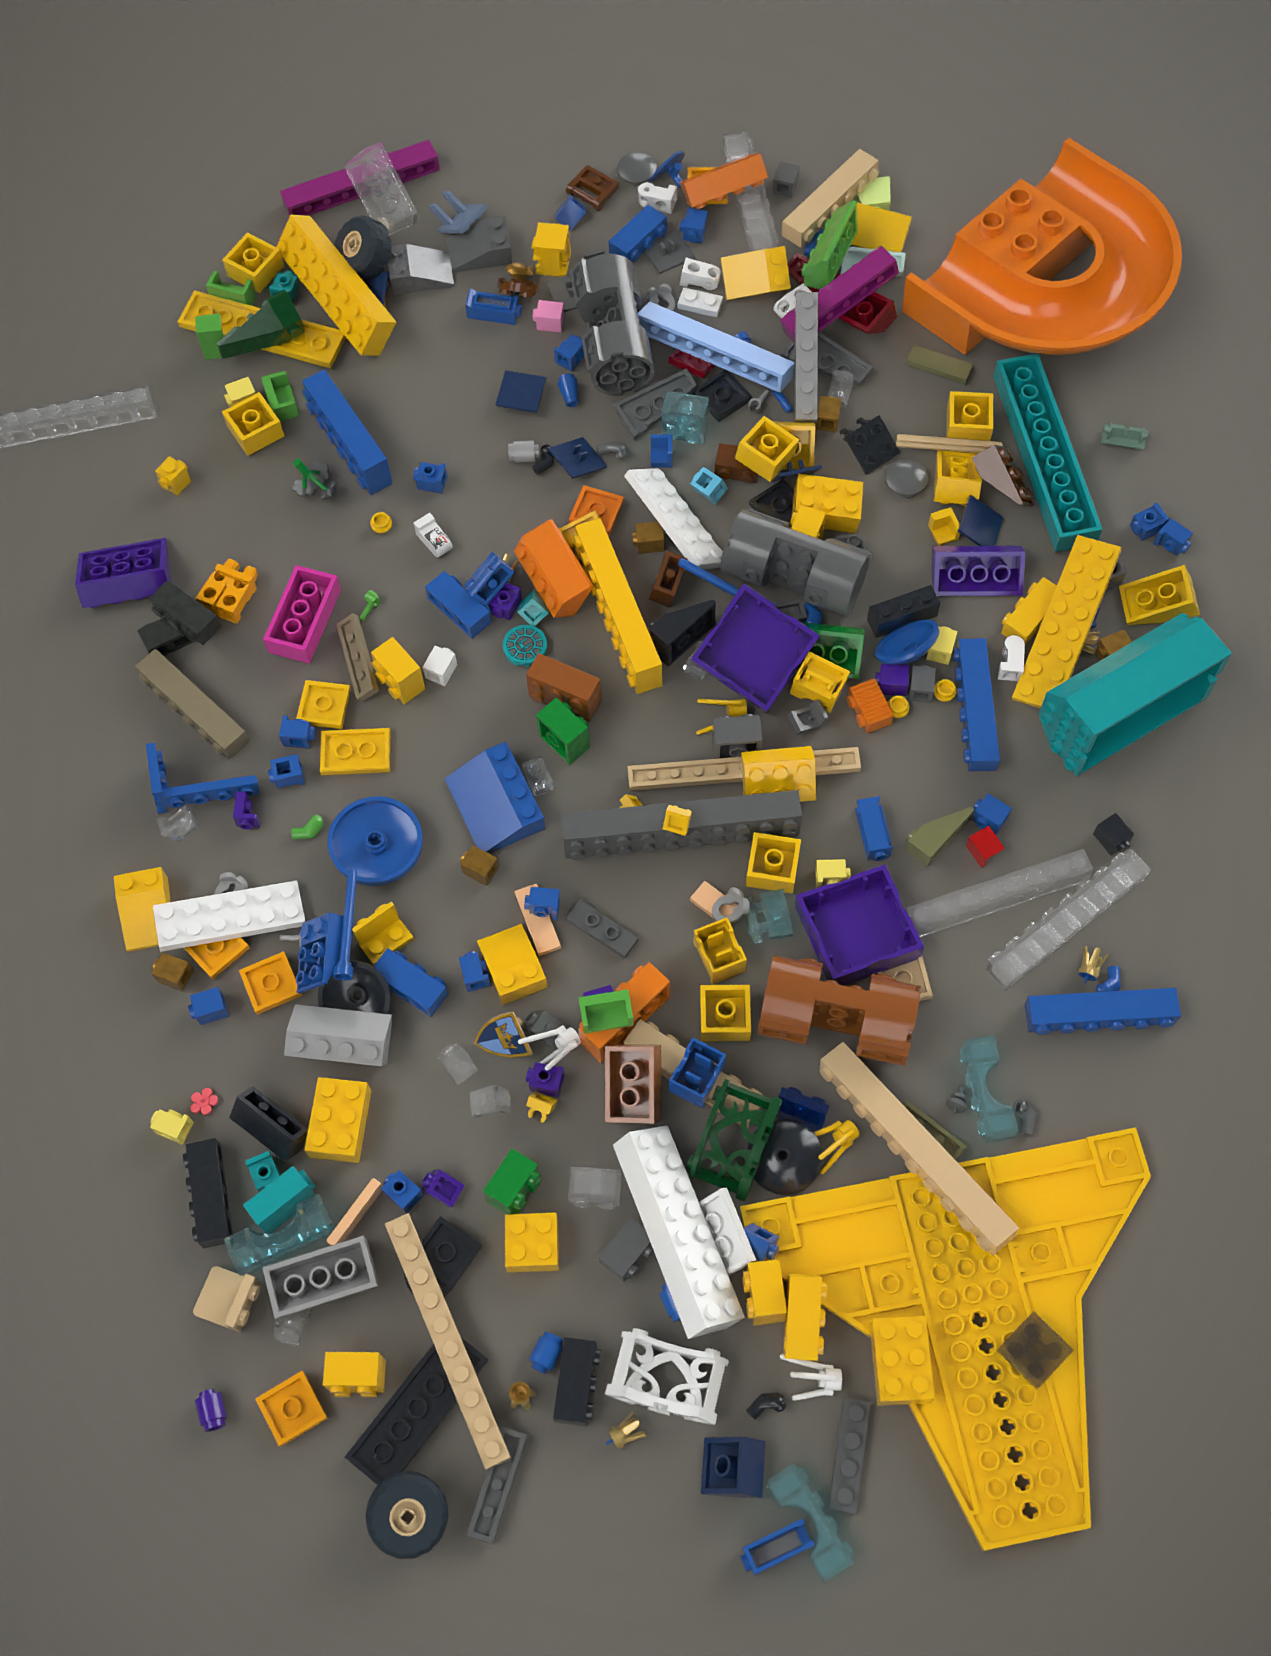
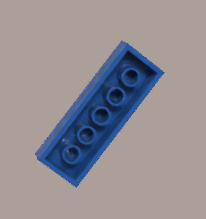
[302,369,393,496]

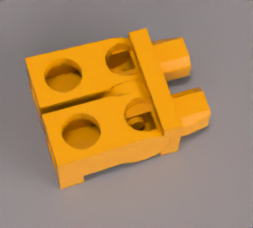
[195,558,258,624]

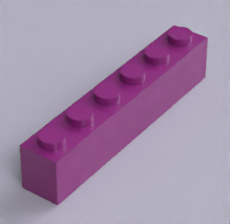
[780,245,899,343]

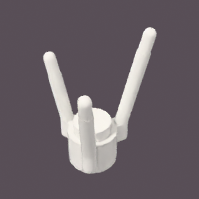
[518,1025,581,1071]
[780,1354,842,1401]

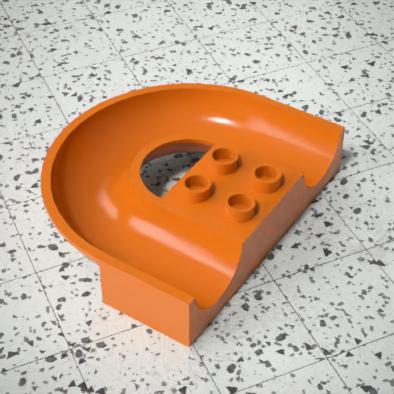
[902,138,1182,355]

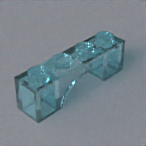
[959,1035,1018,1143]
[224,1194,335,1276]
[765,1463,855,1583]

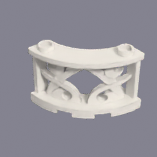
[605,1328,729,1425]

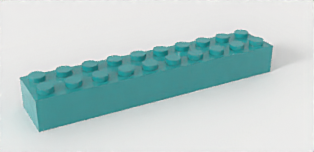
[993,354,1103,552]

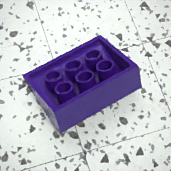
[75,538,171,608]

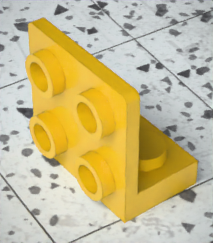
[352,902,414,966]

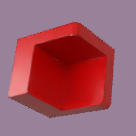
[966,826,1004,868]

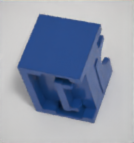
[669,1038,726,1109]

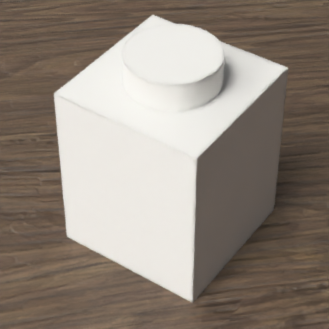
[422,646,457,686]

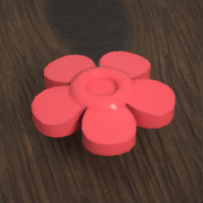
[190,1088,218,1115]

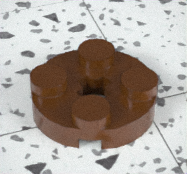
[497,278,539,297]

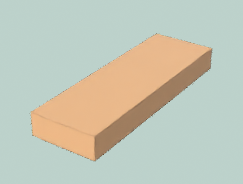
[514,883,561,956]
[327,1178,383,1246]

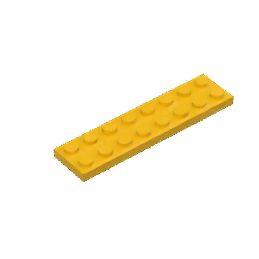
[177,290,346,369]
[1012,535,1121,708]

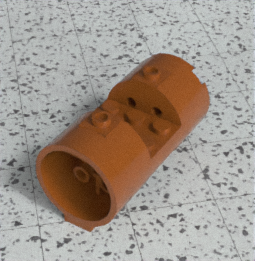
[757,955,921,1066]

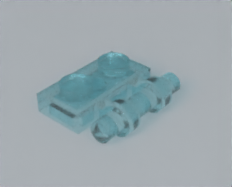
[744,889,794,944]

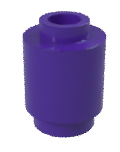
[195,1389,227,1432]

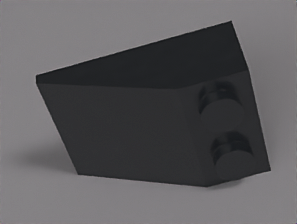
[649,599,716,667]

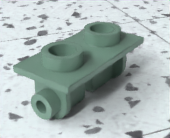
[1101,422,1149,450]

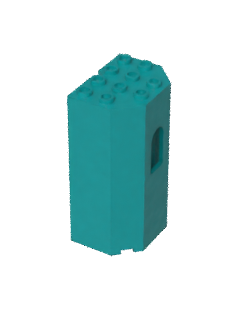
[1038,613,1232,777]

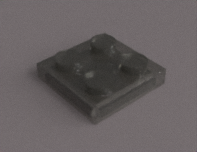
[997,1311,1074,1390]

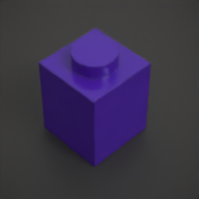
[875,664,909,696]

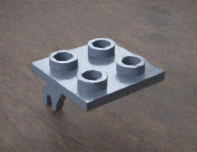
[429,191,488,234]

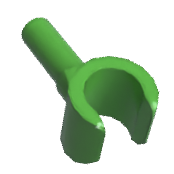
[359,590,380,622]

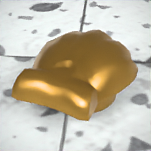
[505,263,534,279]

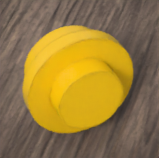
[370,512,392,533]
[934,679,957,702]
[887,696,910,718]

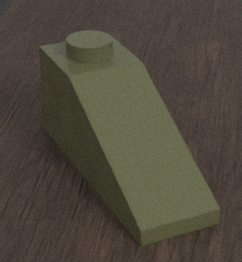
[905,807,975,867]

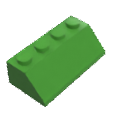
[802,200,858,289]

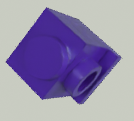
[489,582,522,620]
[526,1062,565,1098]

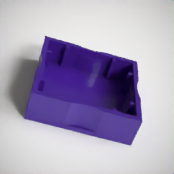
[691,584,820,713]
[795,864,924,986]

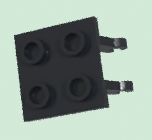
[840,415,900,475]

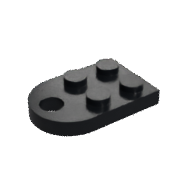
[404,1216,482,1297]

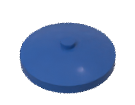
[327,796,423,886]

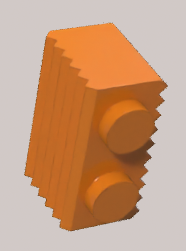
[846,678,894,734]

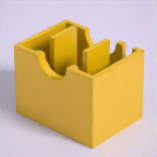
[532,222,571,277]
[790,652,850,713]
[693,917,747,985]

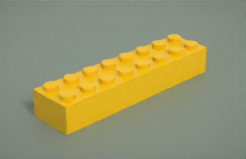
[276,215,397,356]
[573,518,662,694]

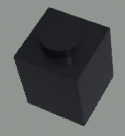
[1093,813,1134,855]

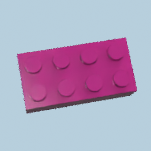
[263,565,341,664]

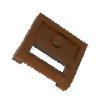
[566,165,619,211]

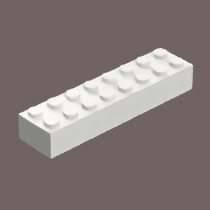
[613,1126,745,1339]

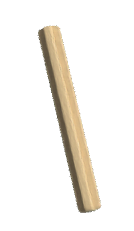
[896,434,1003,453]

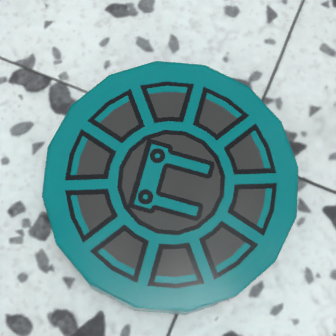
[503,625,547,667]

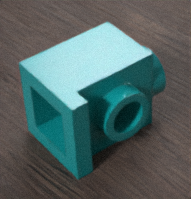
[269,271,300,303]
[245,1150,281,1192]

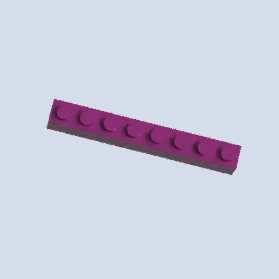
[280,140,440,217]

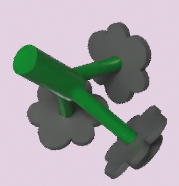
[292,459,336,500]

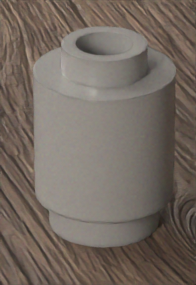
[508,440,539,463]

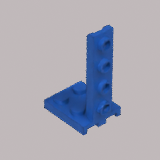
[146,743,260,814]

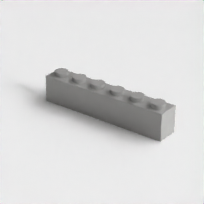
[794,292,818,426]

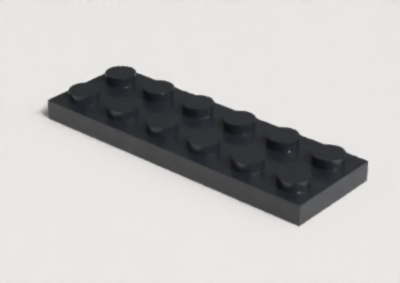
[345,1338,489,1485]

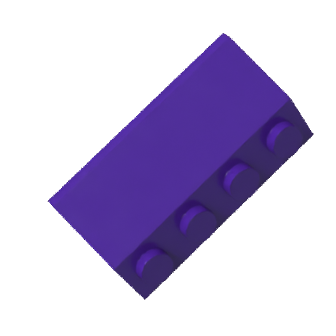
[931,546,1025,596]

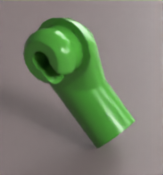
[291,815,324,839]

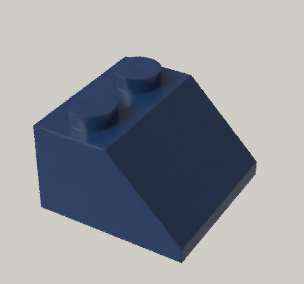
[701,1436,765,1498]

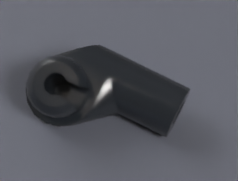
[532,444,555,475]
[746,1392,787,1420]

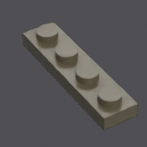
[336,613,379,702]

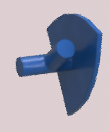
[649,151,685,188]

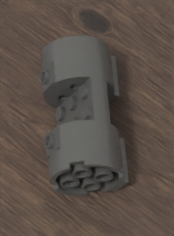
[570,254,655,396]
[720,509,873,618]

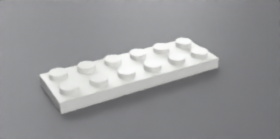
[624,468,723,570]
[153,880,305,952]

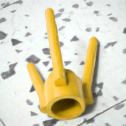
[696,699,747,735]
[814,1120,860,1174]

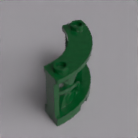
[687,1079,782,1202]

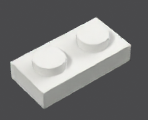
[678,287,723,318]

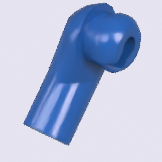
[804,603,823,624]
[1096,966,1121,992]

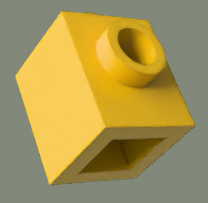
[155,456,191,496]

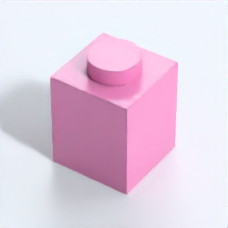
[533,300,565,332]

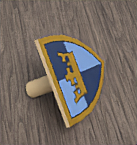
[474,1011,533,1058]

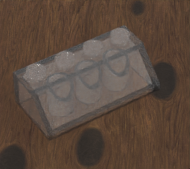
[344,142,418,235]

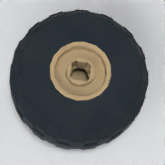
[334,215,392,281]
[366,1471,448,1559]

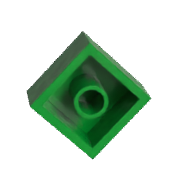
[536,698,590,765]
[483,1148,541,1215]

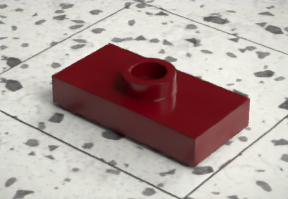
[668,349,715,379]

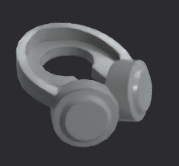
[646,284,675,312]
[214,872,248,895]
[712,887,750,924]

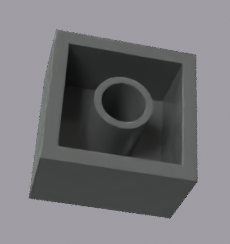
[712,714,763,759]

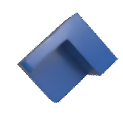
[555,195,586,231]
[651,434,672,467]

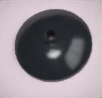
[318,961,391,1014]
[747,1118,823,1195]

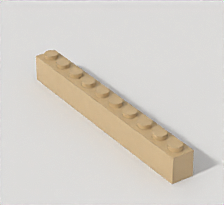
[820,1042,1019,1255]

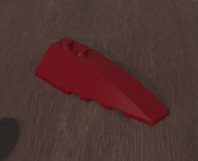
[787,253,897,334]

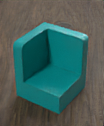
[517,588,549,626]

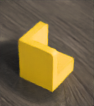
[928,507,960,546]

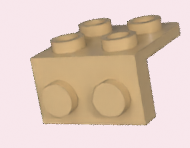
[193,1266,261,1333]

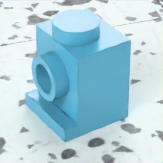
[690,467,728,505]

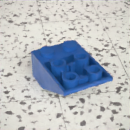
[296,912,354,993]

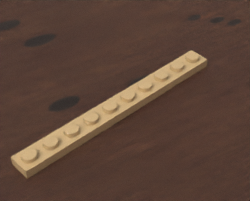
[627,747,861,791]
[385,1213,511,1470]

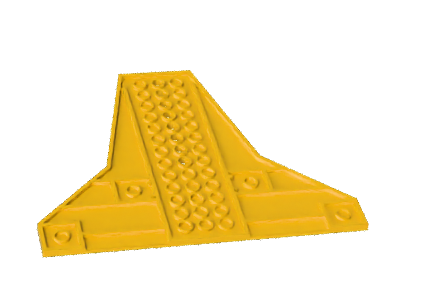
[740,1127,1151,1551]

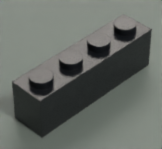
[183,1138,234,1249]

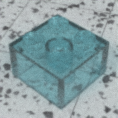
[661,391,709,444]

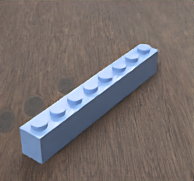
[637,302,795,392]

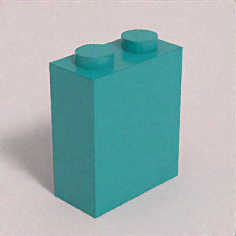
[243,1166,317,1236]

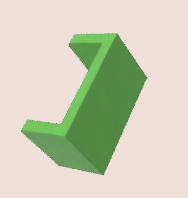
[206,271,257,306]
[195,314,224,360]
[261,371,300,421]
[578,989,634,1034]

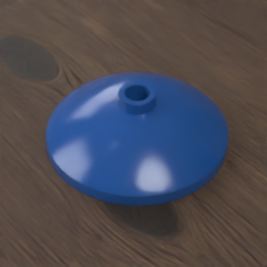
[875,620,940,665]

